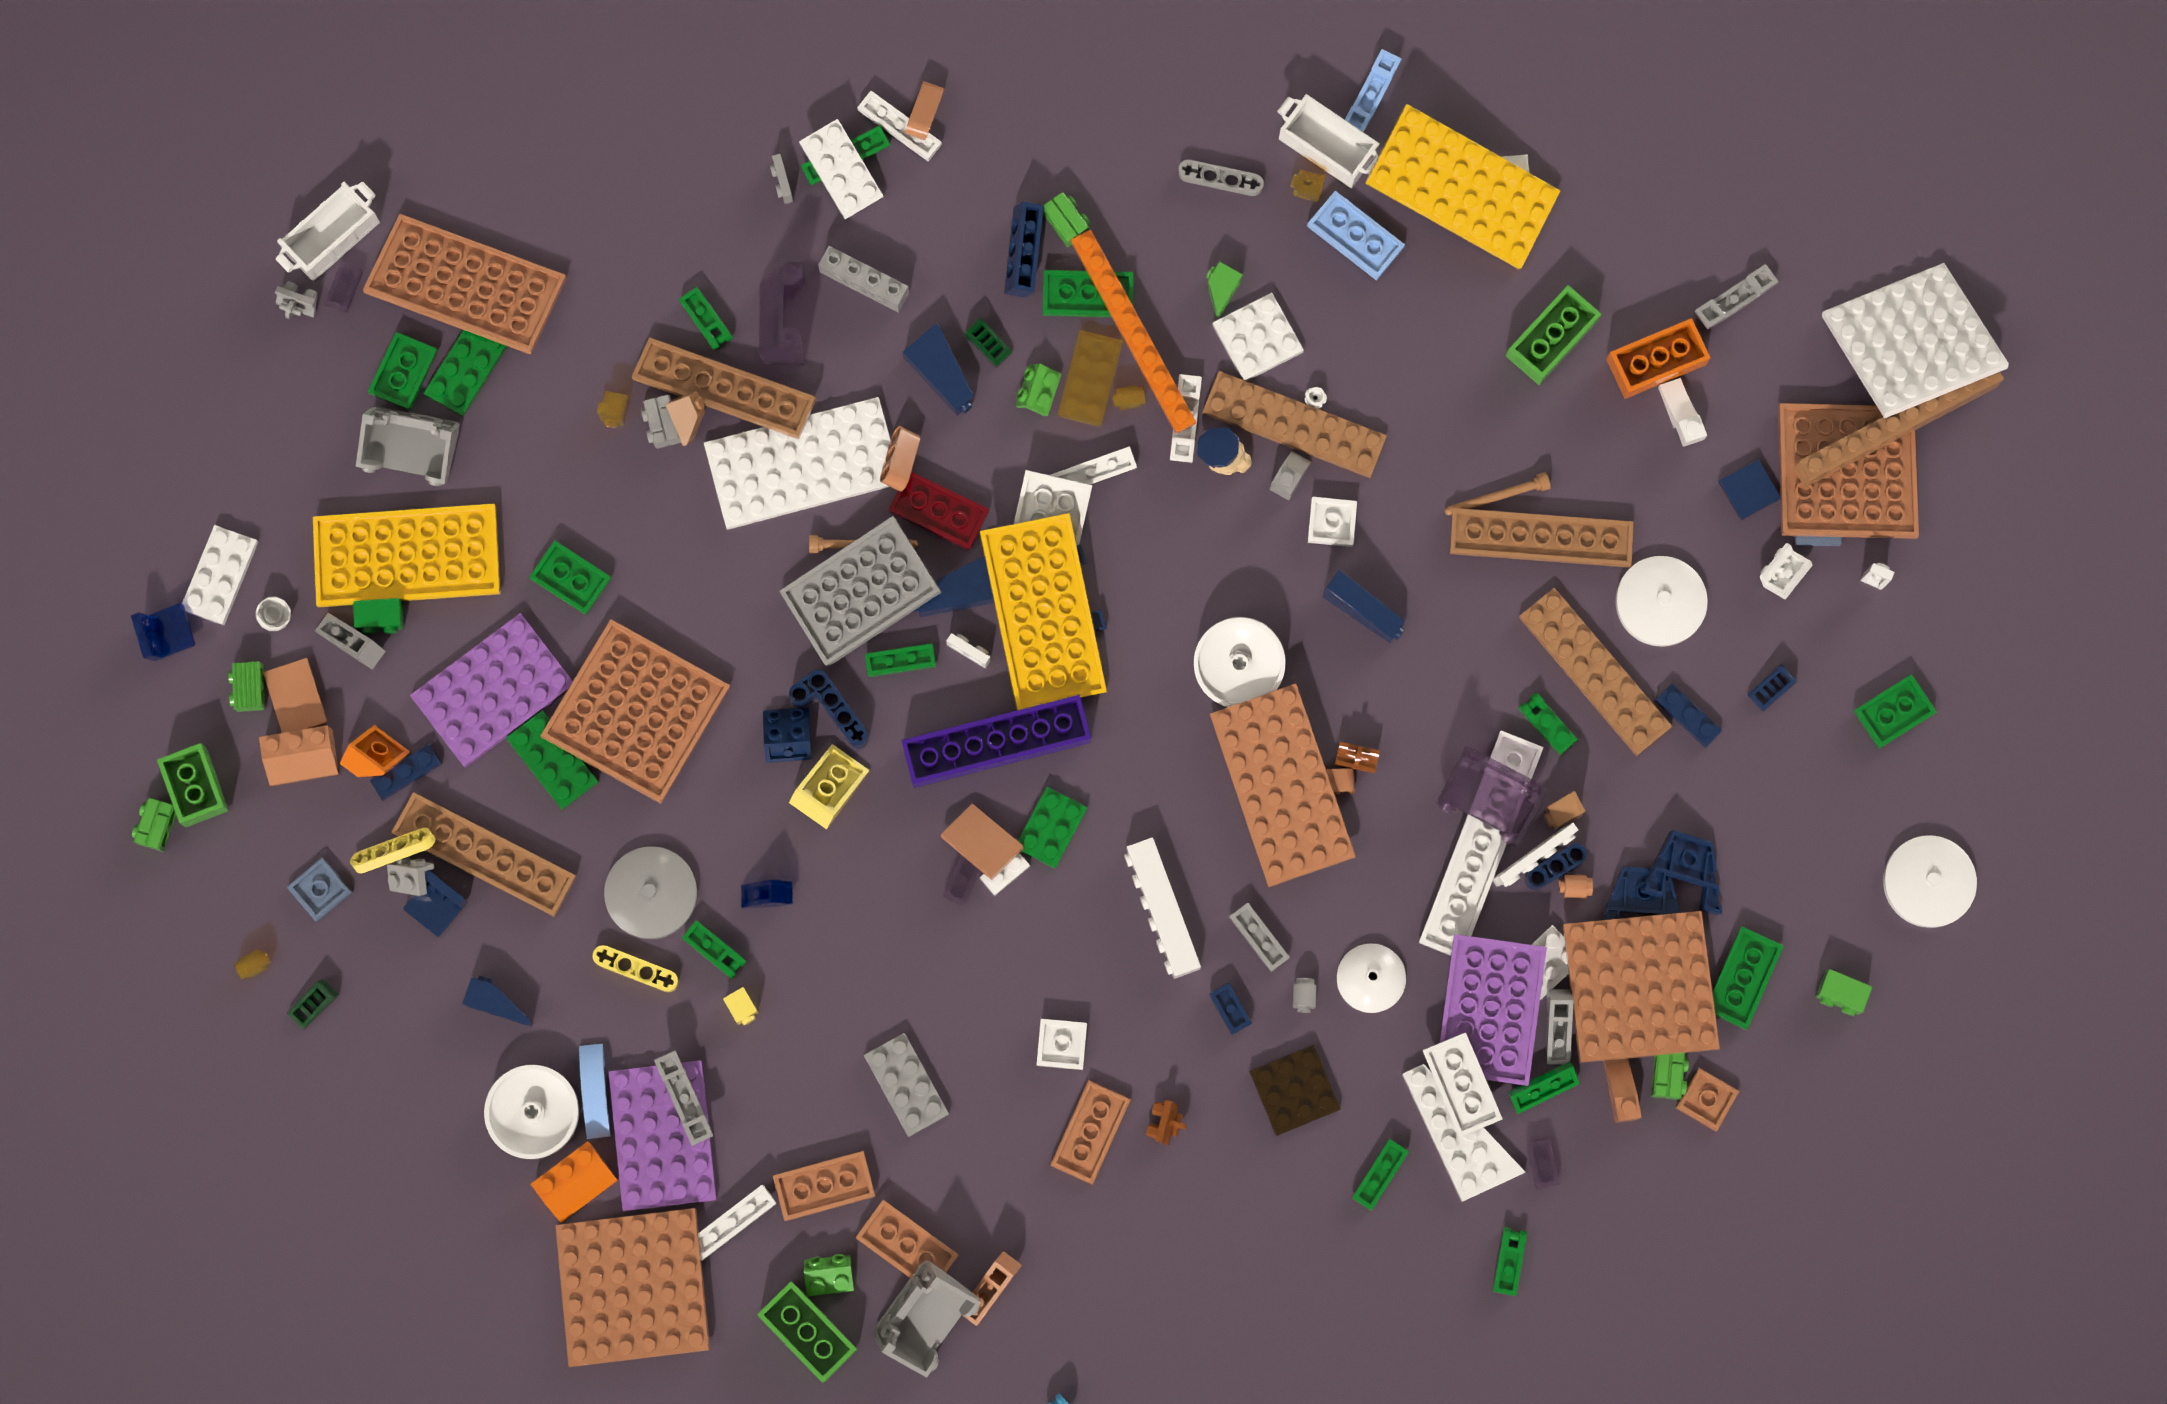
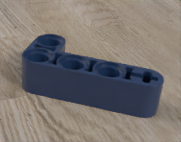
[789,670,869,749]

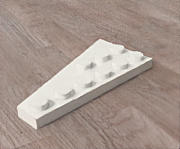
[1402,1064,1525,1202]

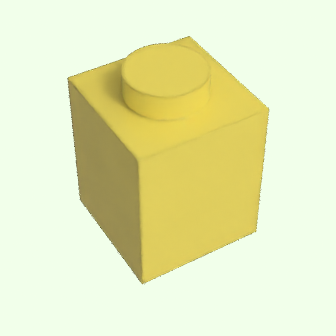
[723,987,758,1026]

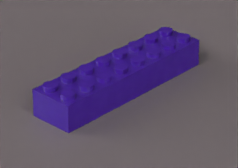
[901,695,1091,789]

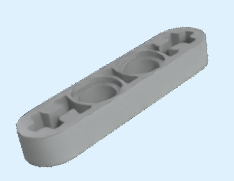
[1178,160,1264,196]

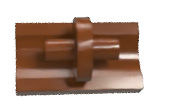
[1335,742,1380,774]
[1146,1100,1187,1146]

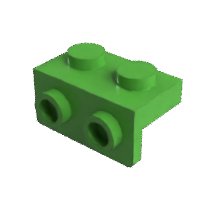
[1016,363,1062,416]
[804,1254,854,1296]

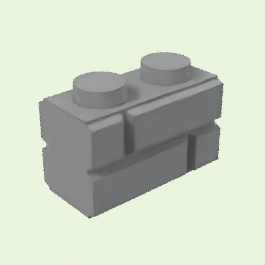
[641,395,681,449]

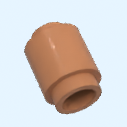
[1558,874,1593,898]

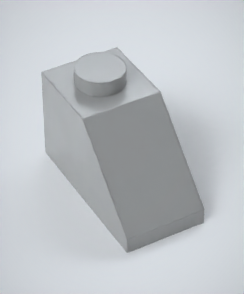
[1270,451,1311,500]

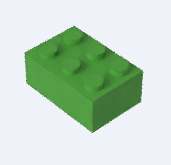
[157,743,229,827]

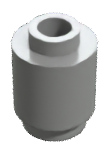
[1293,978,1317,1013]

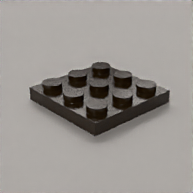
[1249,1045,1341,1136]

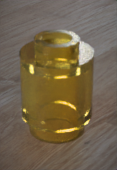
[1112,385,1146,411]
[234,949,271,980]

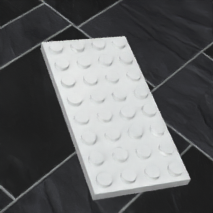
[704,397,890,530]

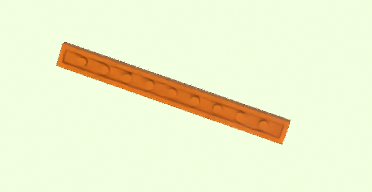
[1071,230,1196,434]

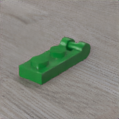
[678,287,733,351]
[1518,692,1578,756]
[682,920,747,979]
[1492,1227,1527,1296]

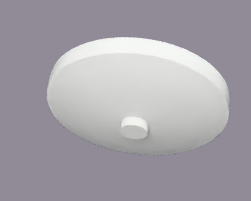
[1615,556,1707,647]
[1194,617,1285,707]
[1883,836,1977,928]
[484,1065,579,1159]

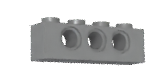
[818,246,909,313]

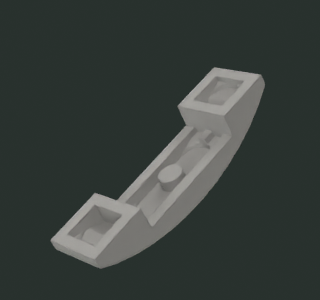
[1694,264,1778,329]
[654,1051,713,1146]

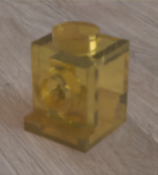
[1290,169,1326,202]

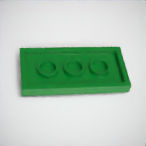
[1043,270,1133,317]
[424,330,508,417]
[506,710,599,811]
[1712,926,1784,1030]

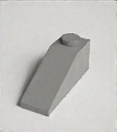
[315,613,386,670]
[1546,989,1574,1064]

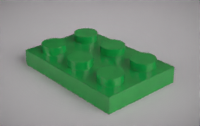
[368,332,438,411]
[529,540,612,616]
[1853,674,1937,749]
[1018,787,1088,869]

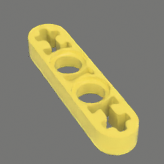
[350,828,435,873]
[593,945,679,992]

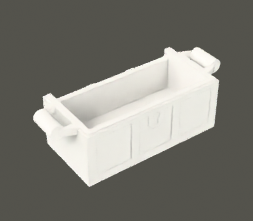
[1277,94,1380,189]
[276,182,380,282]

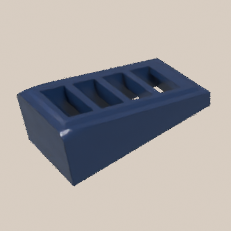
[1748,664,1797,711]

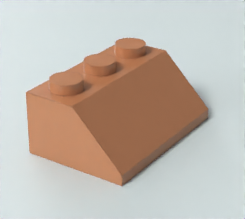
[259,725,339,786]

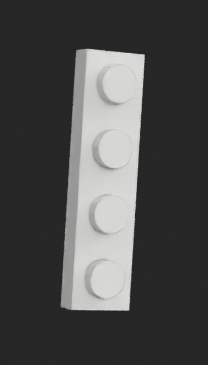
[857,91,942,162]
[1051,446,1137,484]
[698,1185,777,1261]

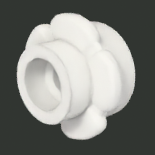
[1305,387,1327,409]

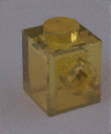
[597,391,630,428]

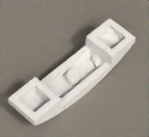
[1170,374,1202,463]

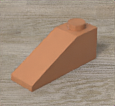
[1604,1058,1642,1123]
[962,1251,1022,1326]

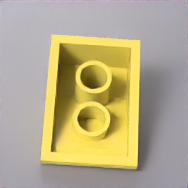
[789,744,869,829]

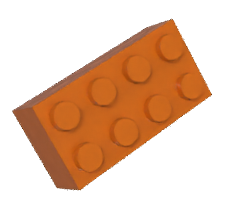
[1606,318,1711,399]

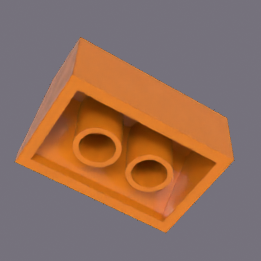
[531,1141,618,1223]

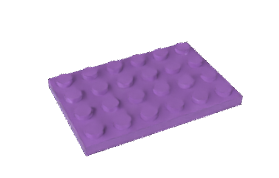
[410,613,573,768]
[1440,934,1547,1086]
[609,1060,717,1212]

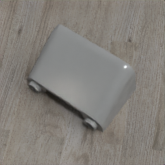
[356,407,460,486]
[874,1260,981,1378]

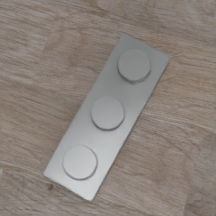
[1229,903,1290,972]

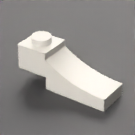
[1658,378,1707,447]

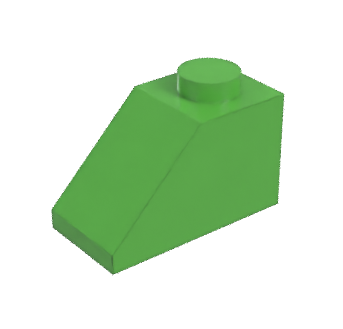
[1206,261,1243,318]

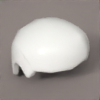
[256,597,291,631]

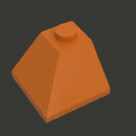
[340,725,410,777]

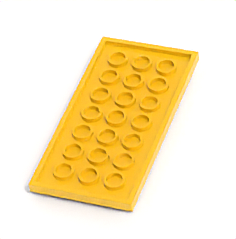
[1365,104,1560,269]
[313,504,500,607]
[980,513,1107,710]

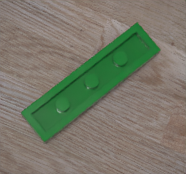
[801,126,890,186]

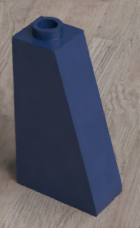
[903,323,974,416]
[914,556,994,617]
[1323,570,1405,643]

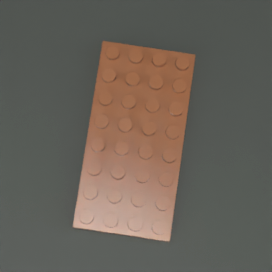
[363,214,566,355]
[1210,684,1356,887]

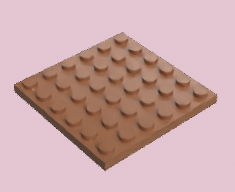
[1778,403,1919,539]
[541,619,730,804]
[1563,911,1720,1063]
[556,1208,710,1367]

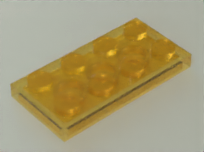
[1058,330,1123,427]

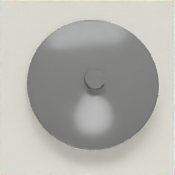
[604,847,698,939]

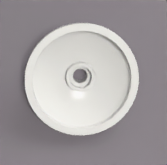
[1337,943,1406,1013]

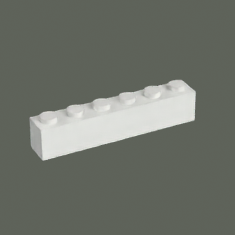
[1124,837,1201,979]

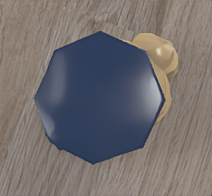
[1197,427,1252,475]

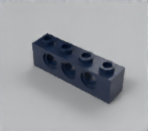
[1004,201,1044,298]

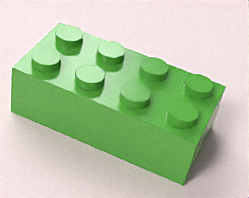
[1506,285,1602,385]
[757,1281,858,1383]

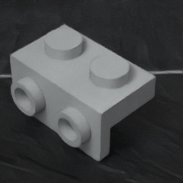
[387,857,434,896]

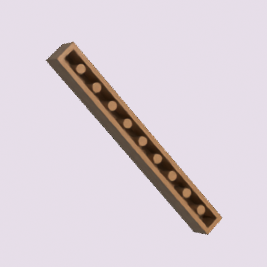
[1794,372,2004,488]

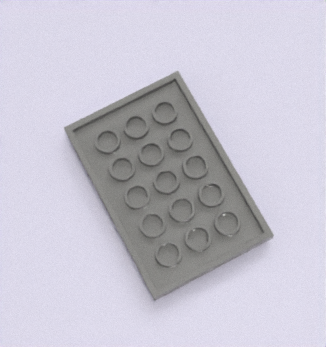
[779,516,942,667]

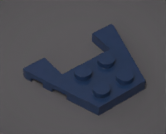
[1640,830,1722,915]
[1601,866,1681,920]

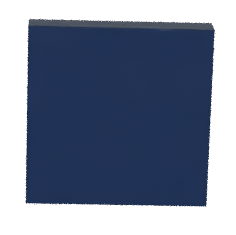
[1719,459,1780,520]

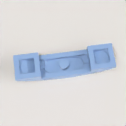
[1345,49,1401,132]
[579,1044,611,1139]

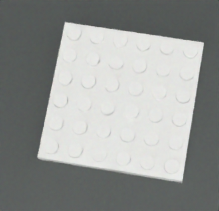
[1822,263,2009,418]

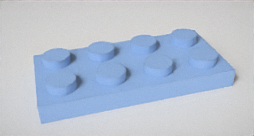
[1307,191,1405,281]

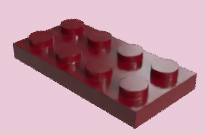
[888,472,990,551]

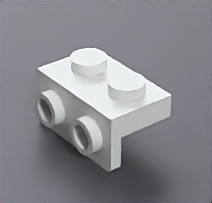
[1760,543,1813,599]

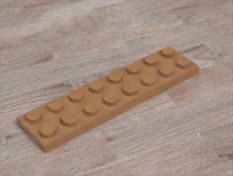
[632,337,816,439]
[1202,371,1387,478]
[1449,508,1634,568]
[1519,588,1672,756]
[391,792,577,917]

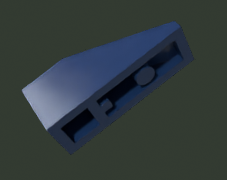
[462,976,533,1027]

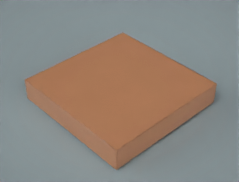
[1676,1068,1739,1132]

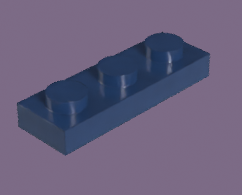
[1655,684,1722,748]
[370,744,442,801]

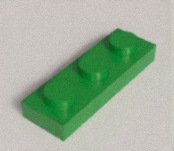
[865,643,936,678]
[1508,1062,1580,1114]
[1352,1139,1409,1211]

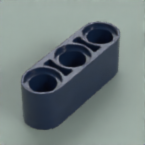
[1525,844,1587,890]

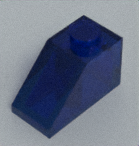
[741,880,793,908]

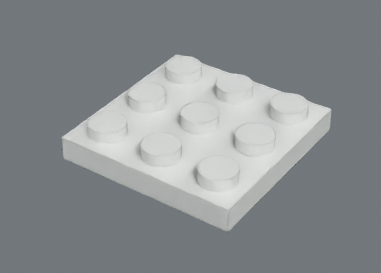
[1212,293,1304,381]
[1014,470,1093,546]

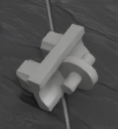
[275,281,318,319]

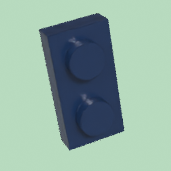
[1209,983,1252,1035]

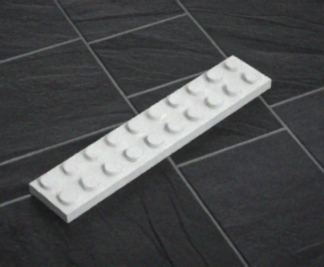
[1419,731,1544,956]

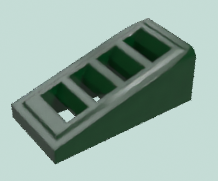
[965,318,1012,368]
[287,979,339,1030]

